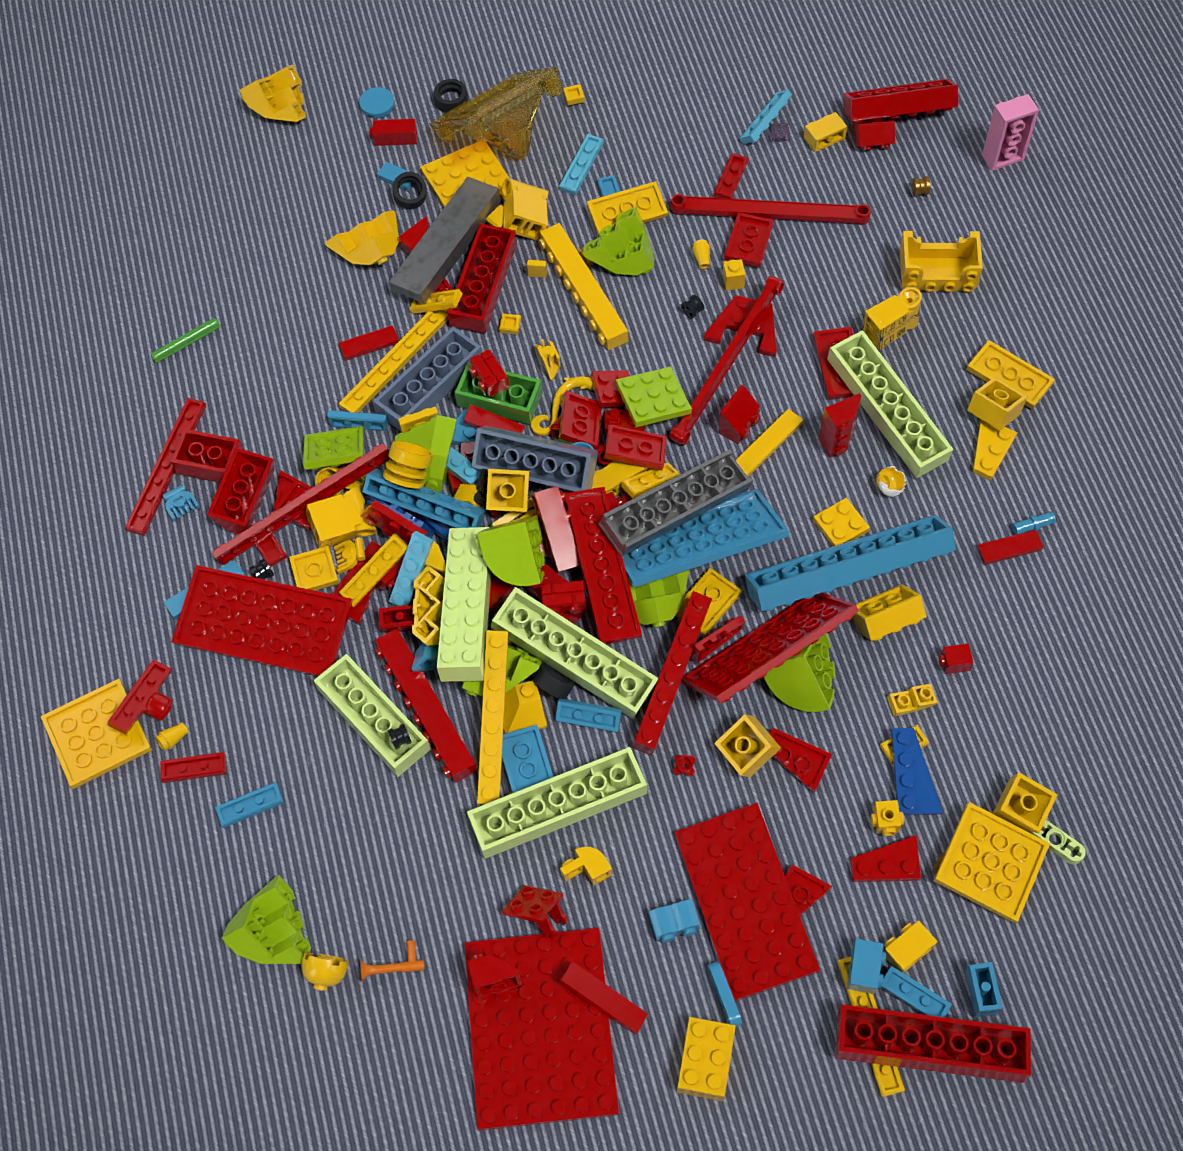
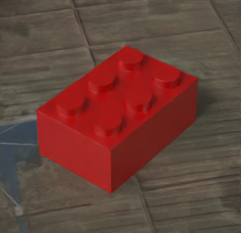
[171,429,244,483]

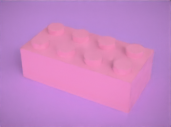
[982,94,1039,171]

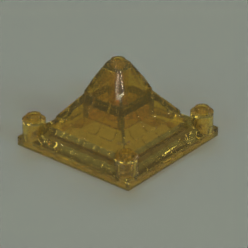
[429,66,564,160]

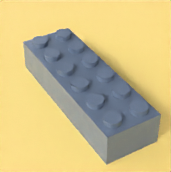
[373,326,482,432]
[471,425,598,492]

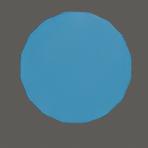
[359,87,395,118]

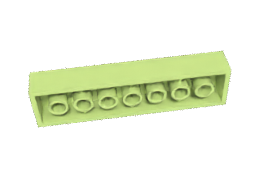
[827,330,954,479]
[437,527,491,682]
[491,587,659,719]
[467,747,647,859]

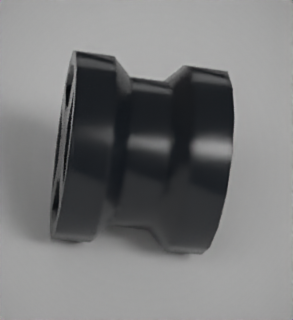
[681,295,704,319]
[249,559,274,580]
[387,723,412,750]

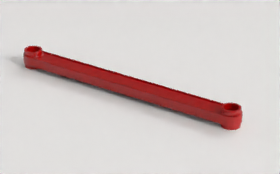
[670,194,871,225]
[670,276,785,445]

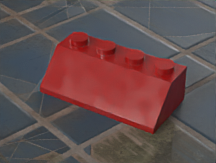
[207,447,275,534]

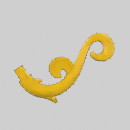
[531,376,594,436]

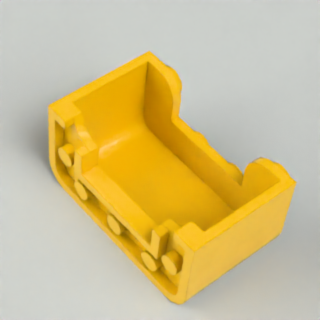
[900,231,983,292]

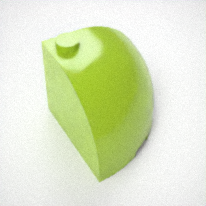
[476,515,545,586]
[764,633,835,712]

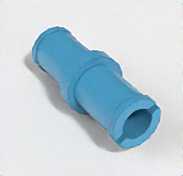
[1012,511,1056,535]

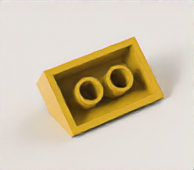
[853,584,927,641]

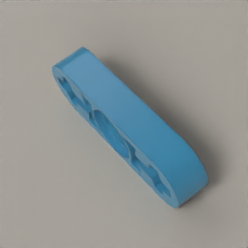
[707,961,742,1027]

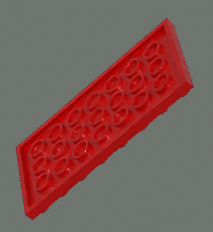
[171,565,353,676]
[682,593,859,703]
[675,802,821,1002]

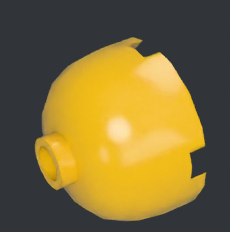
[302,952,349,991]

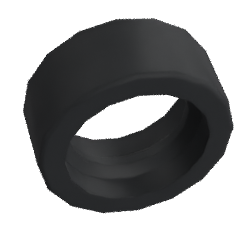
[434,79,468,113]
[393,172,427,209]
[533,663,575,699]

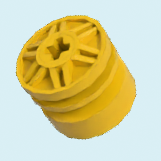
[383,441,433,489]

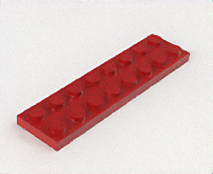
[564,487,642,644]

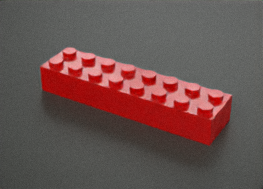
[835,1004,1031,1083]

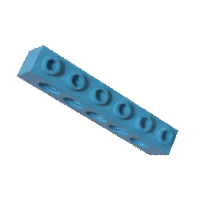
[362,469,486,528]

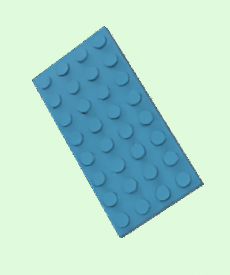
[622,489,789,587]

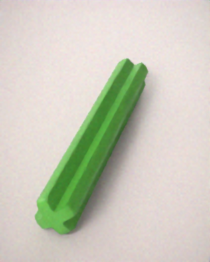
[151,318,220,363]

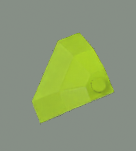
[583,206,655,275]
[395,415,457,493]
[628,569,690,627]
[462,630,542,696]
[222,875,311,964]

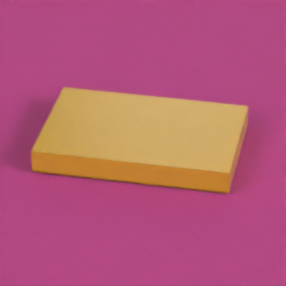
[675,567,743,637]

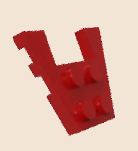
[703,295,777,357]

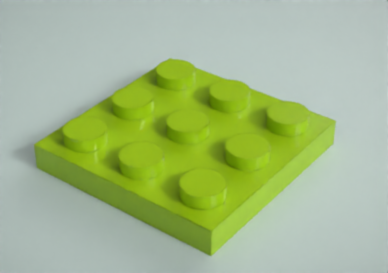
[616,366,692,427]
[303,426,364,470]

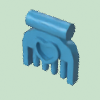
[162,485,200,522]

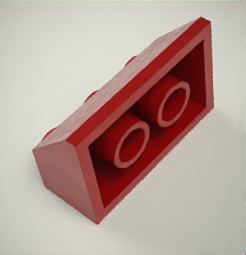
[819,393,862,458]

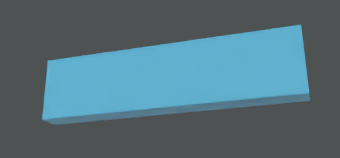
[559,134,604,196]

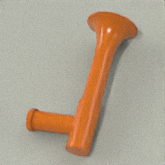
[360,940,424,983]

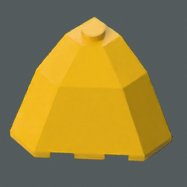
[239,65,306,122]
[325,210,399,266]
[412,565,445,646]

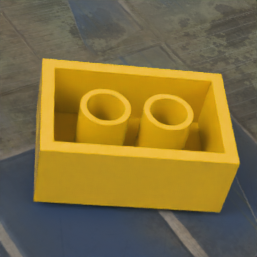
[677,1017,736,1102]

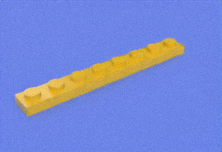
[339,309,449,413]
[477,630,508,804]

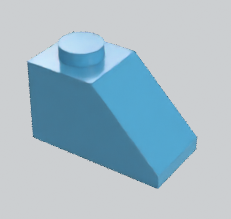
[412,642,439,671]

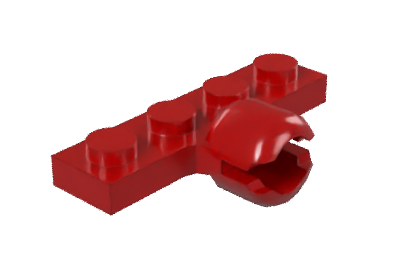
[108,659,173,735]

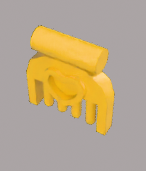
[334,537,365,574]

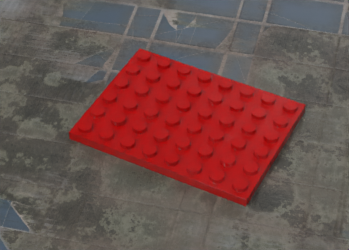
[465,928,619,1131]

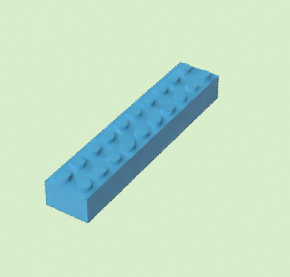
[744,514,956,611]

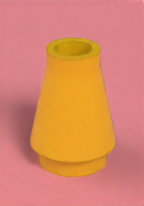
[692,240,710,269]
[155,722,189,751]

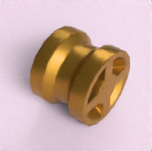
[912,176,931,196]

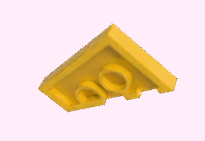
[973,419,1018,481]

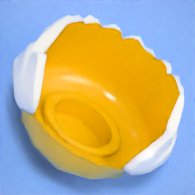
[876,466,906,497]

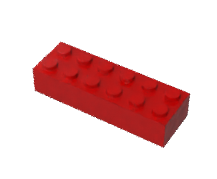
[843,78,958,123]
[447,223,517,333]

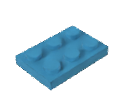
[502,725,553,793]

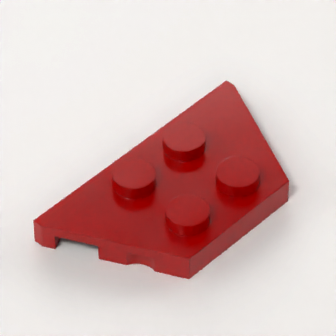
[274,471,313,531]

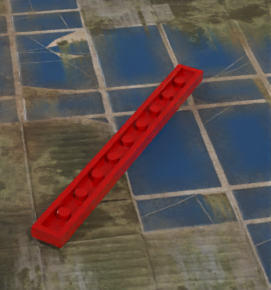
[212,443,391,565]

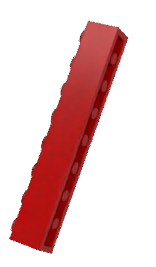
[631,591,712,755]
[374,628,477,783]

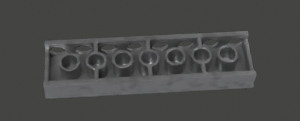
[389,176,501,305]
[598,449,753,557]

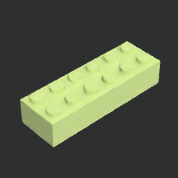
[314,654,431,777]

